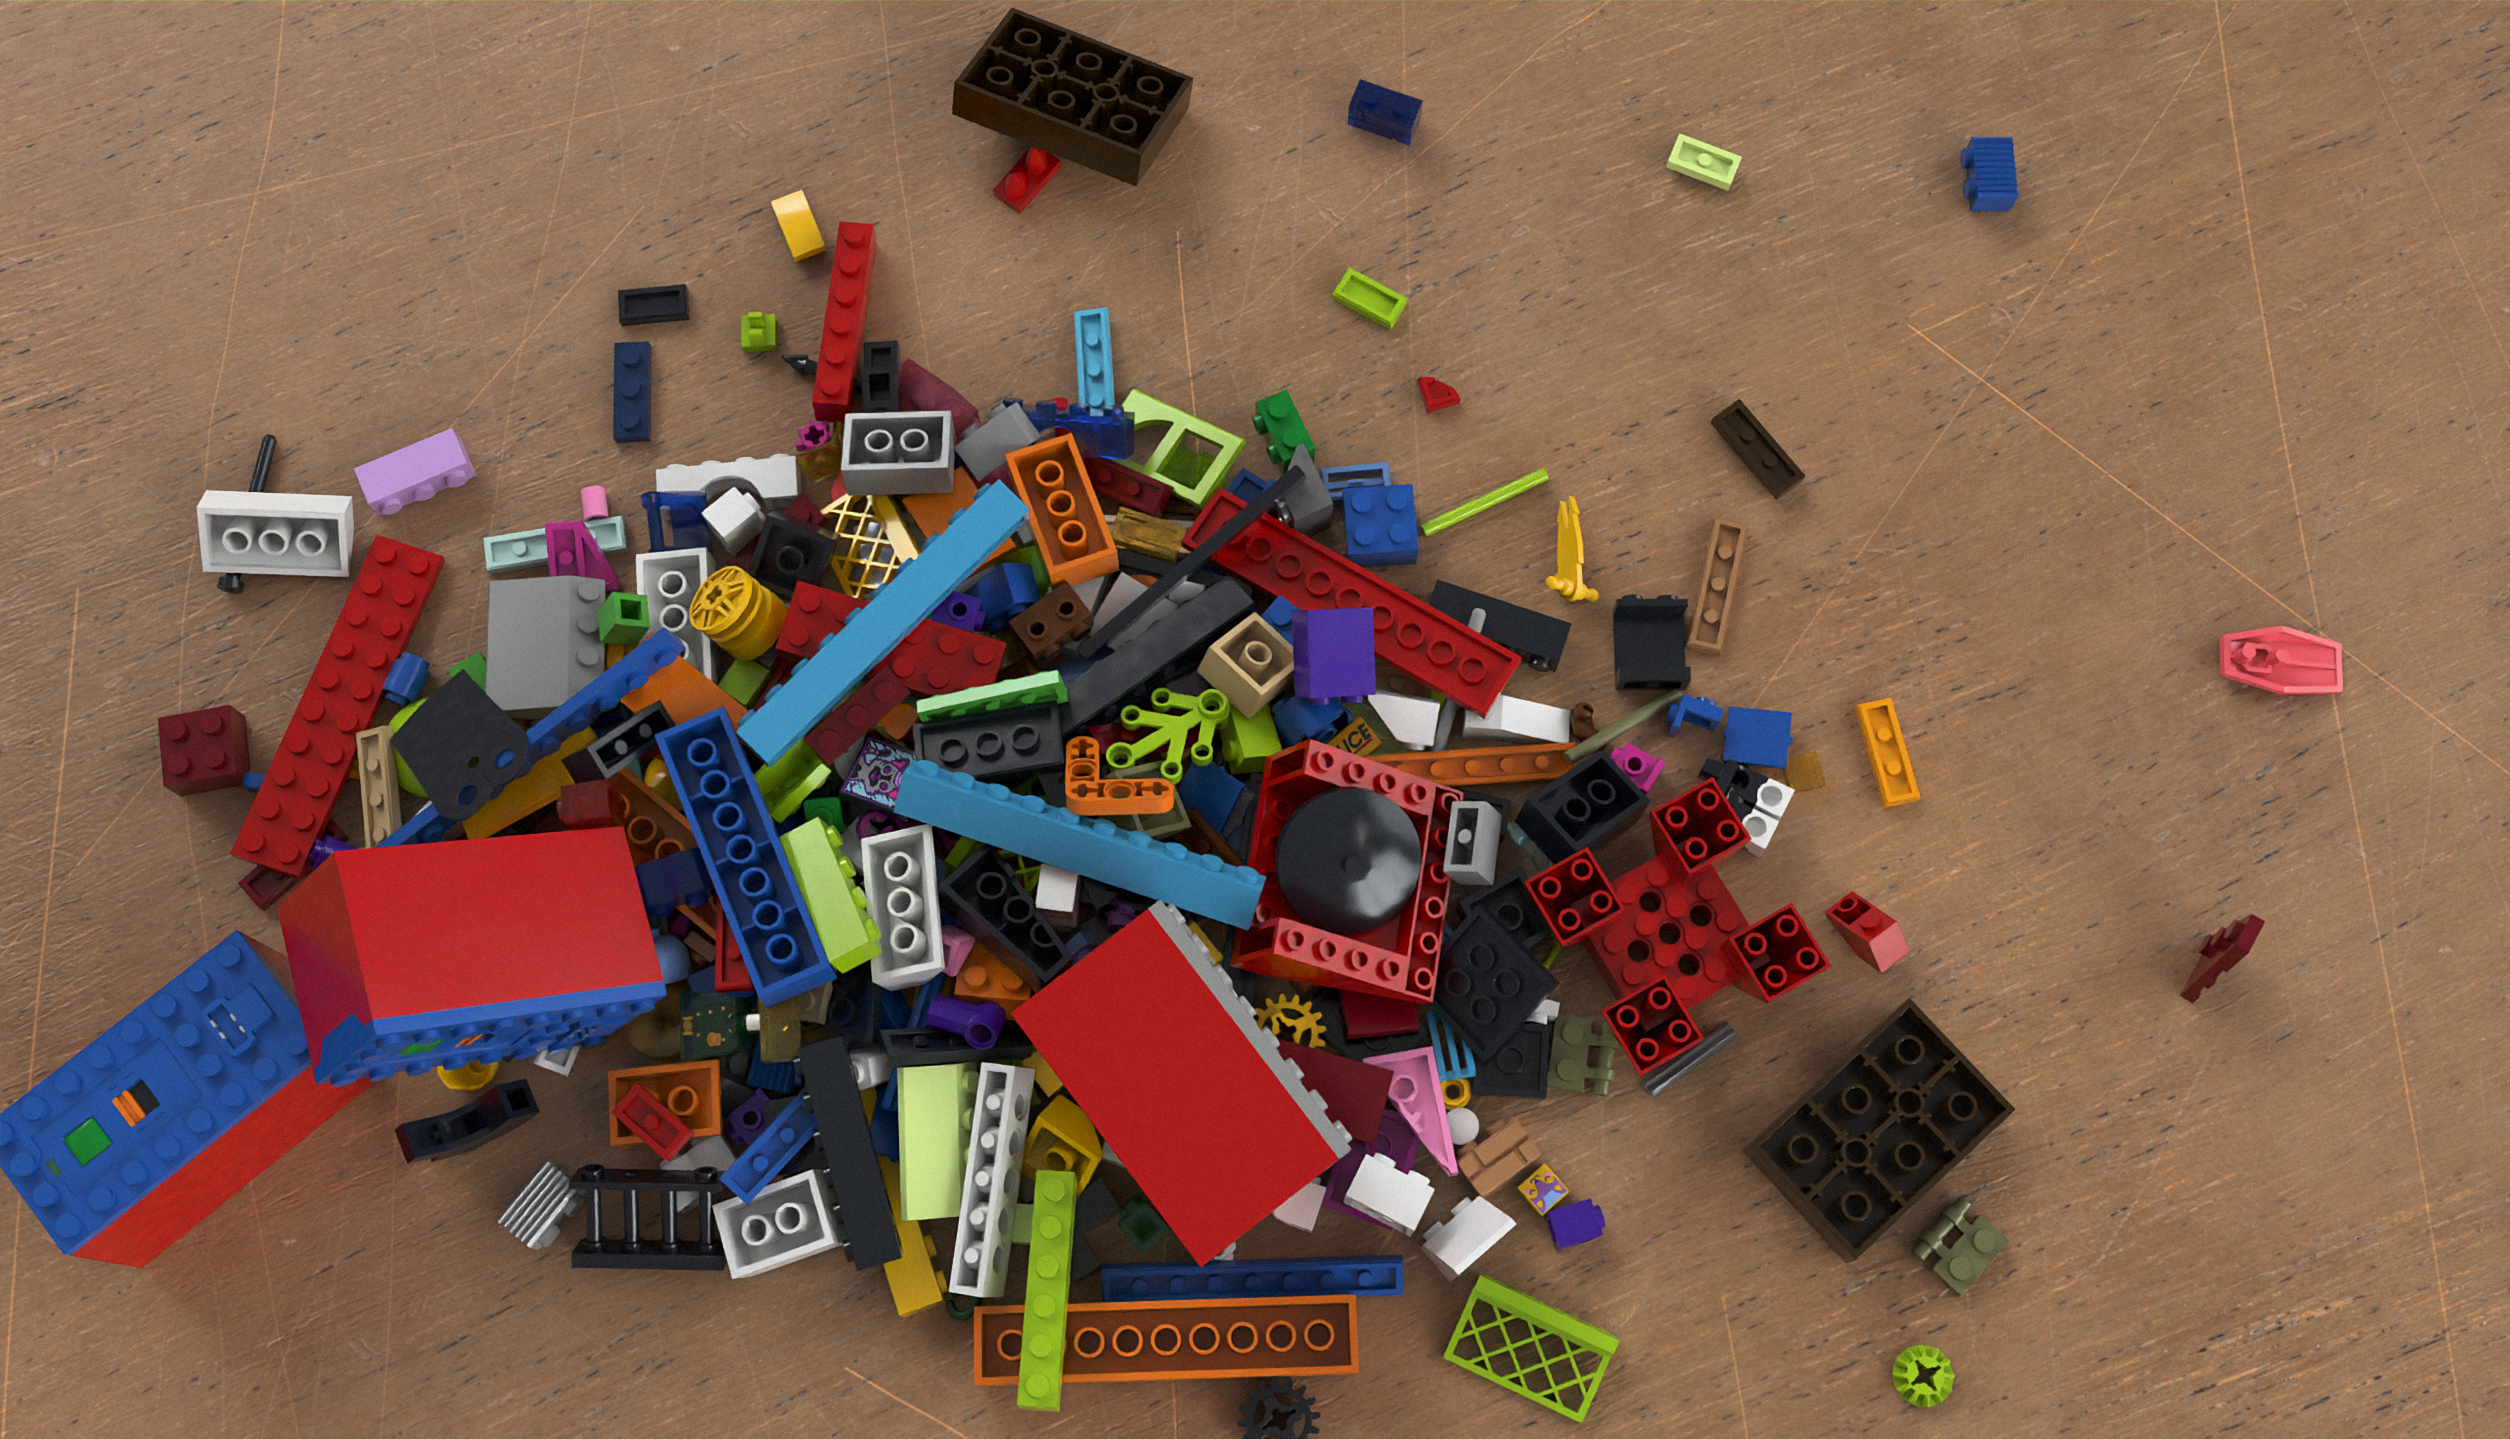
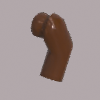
[1570,702,1607,751]

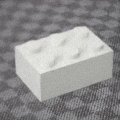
[712,1169,848,1279]

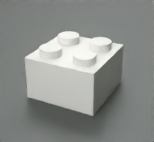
[1343,1153,1435,1237]

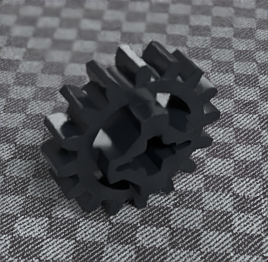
[1238,1377,1320,1439]

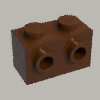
[1009,581,1094,665]

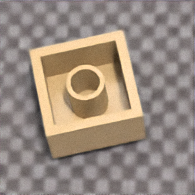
[1197,612,1294,719]

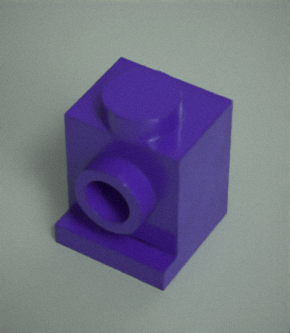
[726,1088,772,1146]

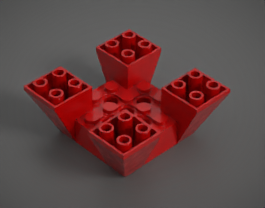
[1523,777,1832,1077]

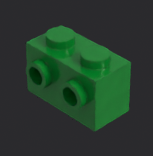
[1252,389,1315,475]

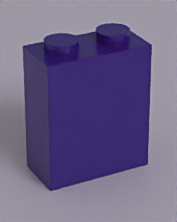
[1292,608,1376,705]

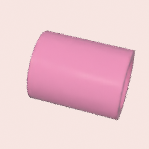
[580,486,609,522]

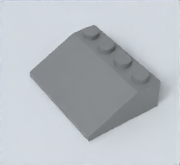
[485,575,605,726]

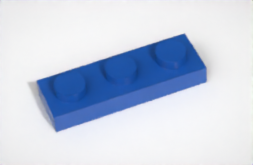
[719,1093,818,1205]

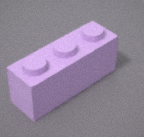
[354,428,477,516]

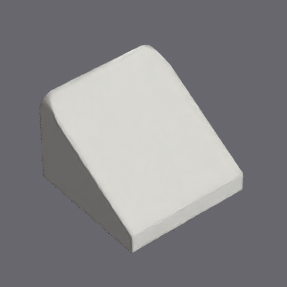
[528,1045,581,1076]

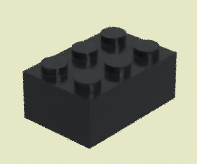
[1514,750,1650,865]

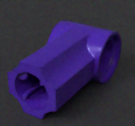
[926,993,1006,1050]

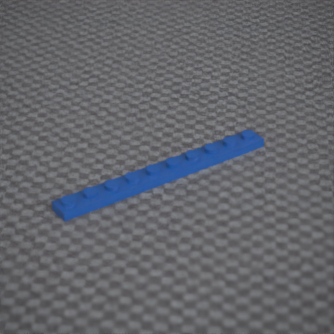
[374,627,686,848]

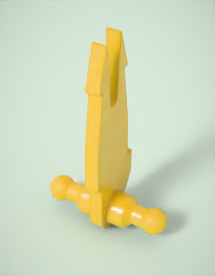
[1545,496,1599,602]

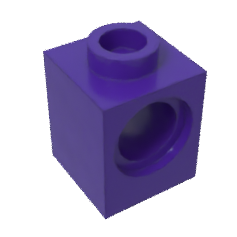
[1544,1198,1606,1251]

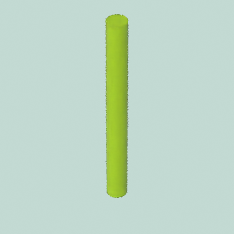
[1420,468,1549,537]

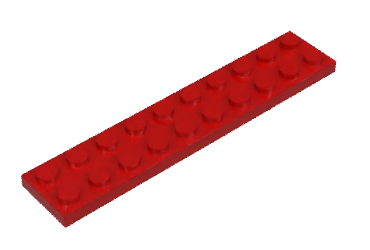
[1181,487,1522,719]
[230,535,445,879]

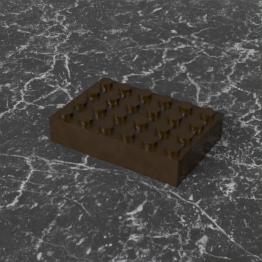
[952,8,1194,187]
[1742,998,2016,1263]

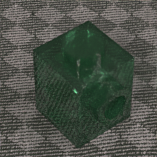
[1118,1193,1171,1254]

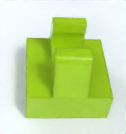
[741,312,778,352]

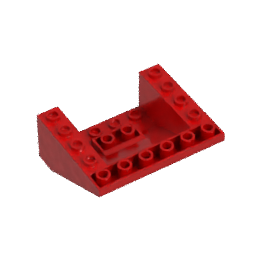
[1230,739,1464,1004]

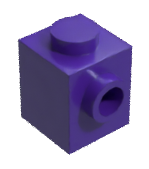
[931,591,986,633]

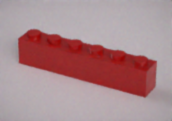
[812,221,877,424]

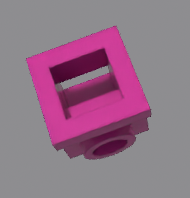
[1610,742,1666,795]

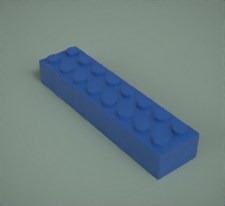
[654,706,838,1009]

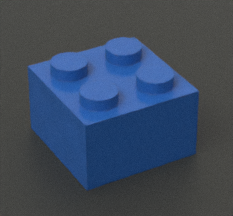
[1341,484,1419,567]

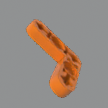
[1065,736,1175,816]

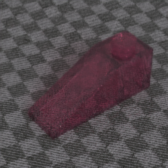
[900,358,981,446]

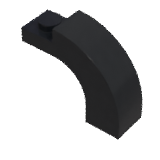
[394,1079,540,1164]

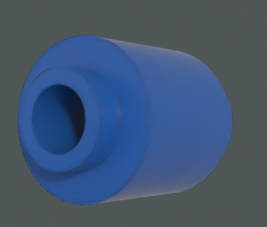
[382,652,430,707]

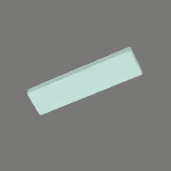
[483,516,628,574]

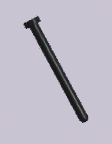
[217,434,277,594]

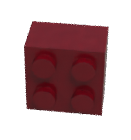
[158,705,251,797]

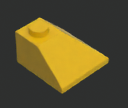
[1021,1094,1103,1201]

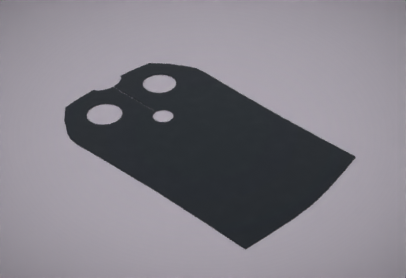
[389,669,527,819]

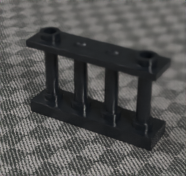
[569,1164,727,1271]

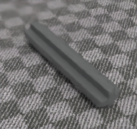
[1641,1022,1737,1097]

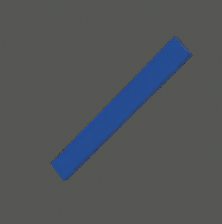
[1101,1255,1403,1302]

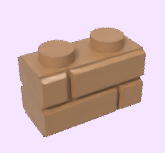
[1456,1118,1542,1199]

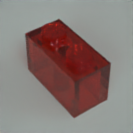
[556,779,626,832]

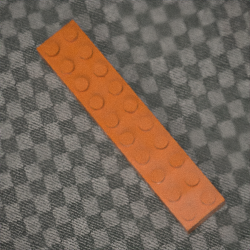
[974,1294,1359,1387]

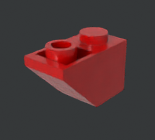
[1825,891,1909,973]

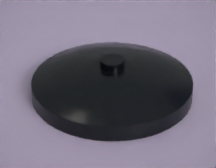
[1274,786,1421,935]

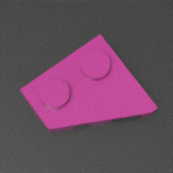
[545,520,622,591]

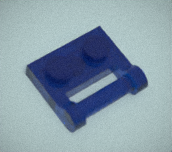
[641,490,713,557]

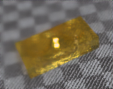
[1110,507,1187,563]

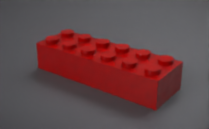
[776,581,1006,700]

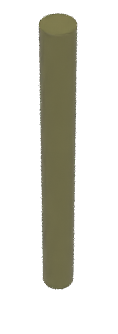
[1563,688,1682,765]

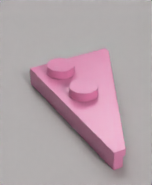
[1363,1046,1458,1177]

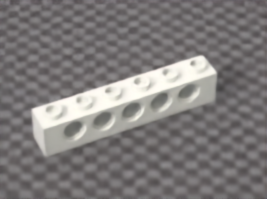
[949,1062,1036,1298]

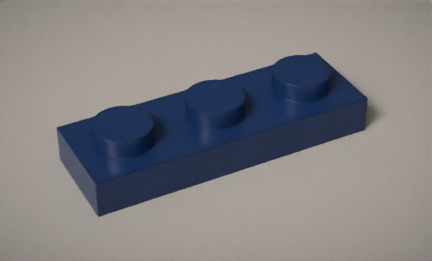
[613,341,652,443]

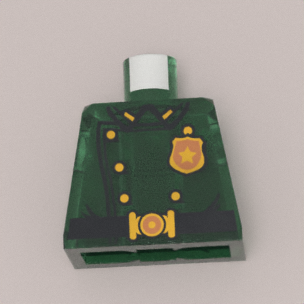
[680,990,769,1062]

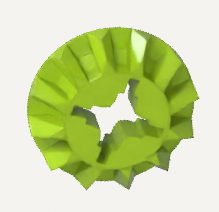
[1892,1345,1955,1407]

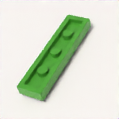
[916,670,1068,722]

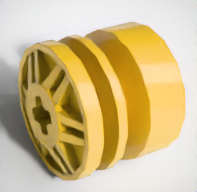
[689,566,787,661]

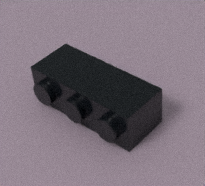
[561,700,676,792]

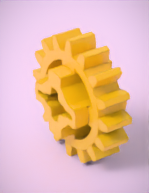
[1255,994,1327,1048]

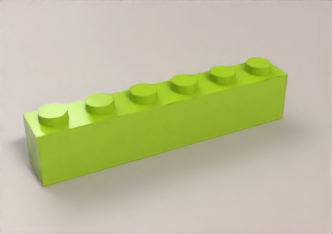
[1017,1170,1078,1412]

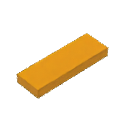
[1855,698,1921,808]

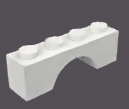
[656,454,802,521]

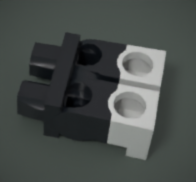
[1692,758,1795,858]

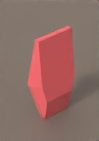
[2219,626,2343,694]

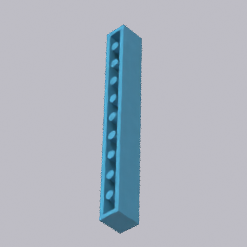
[736,479,1030,769]
[893,760,1266,930]

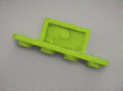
[754,713,832,823]

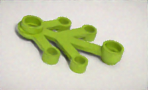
[1106,688,1230,784]

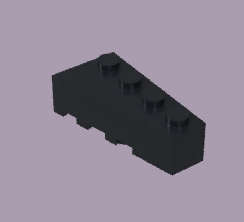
[938,843,1073,993]

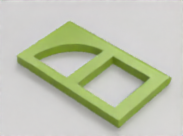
[1090,389,1246,509]

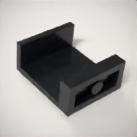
[1612,594,1691,690]

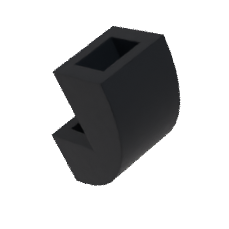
[1070,1176,1122,1284]

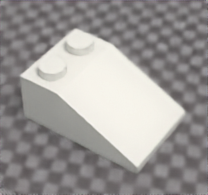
[1421,1196,1516,1282]

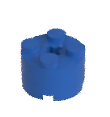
[1272,696,1354,748]

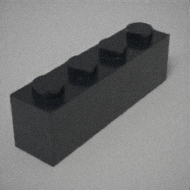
[1429,579,1572,672]

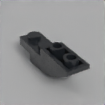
[862,340,902,413]

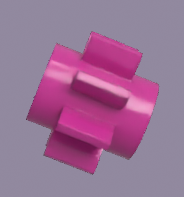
[795,419,839,464]

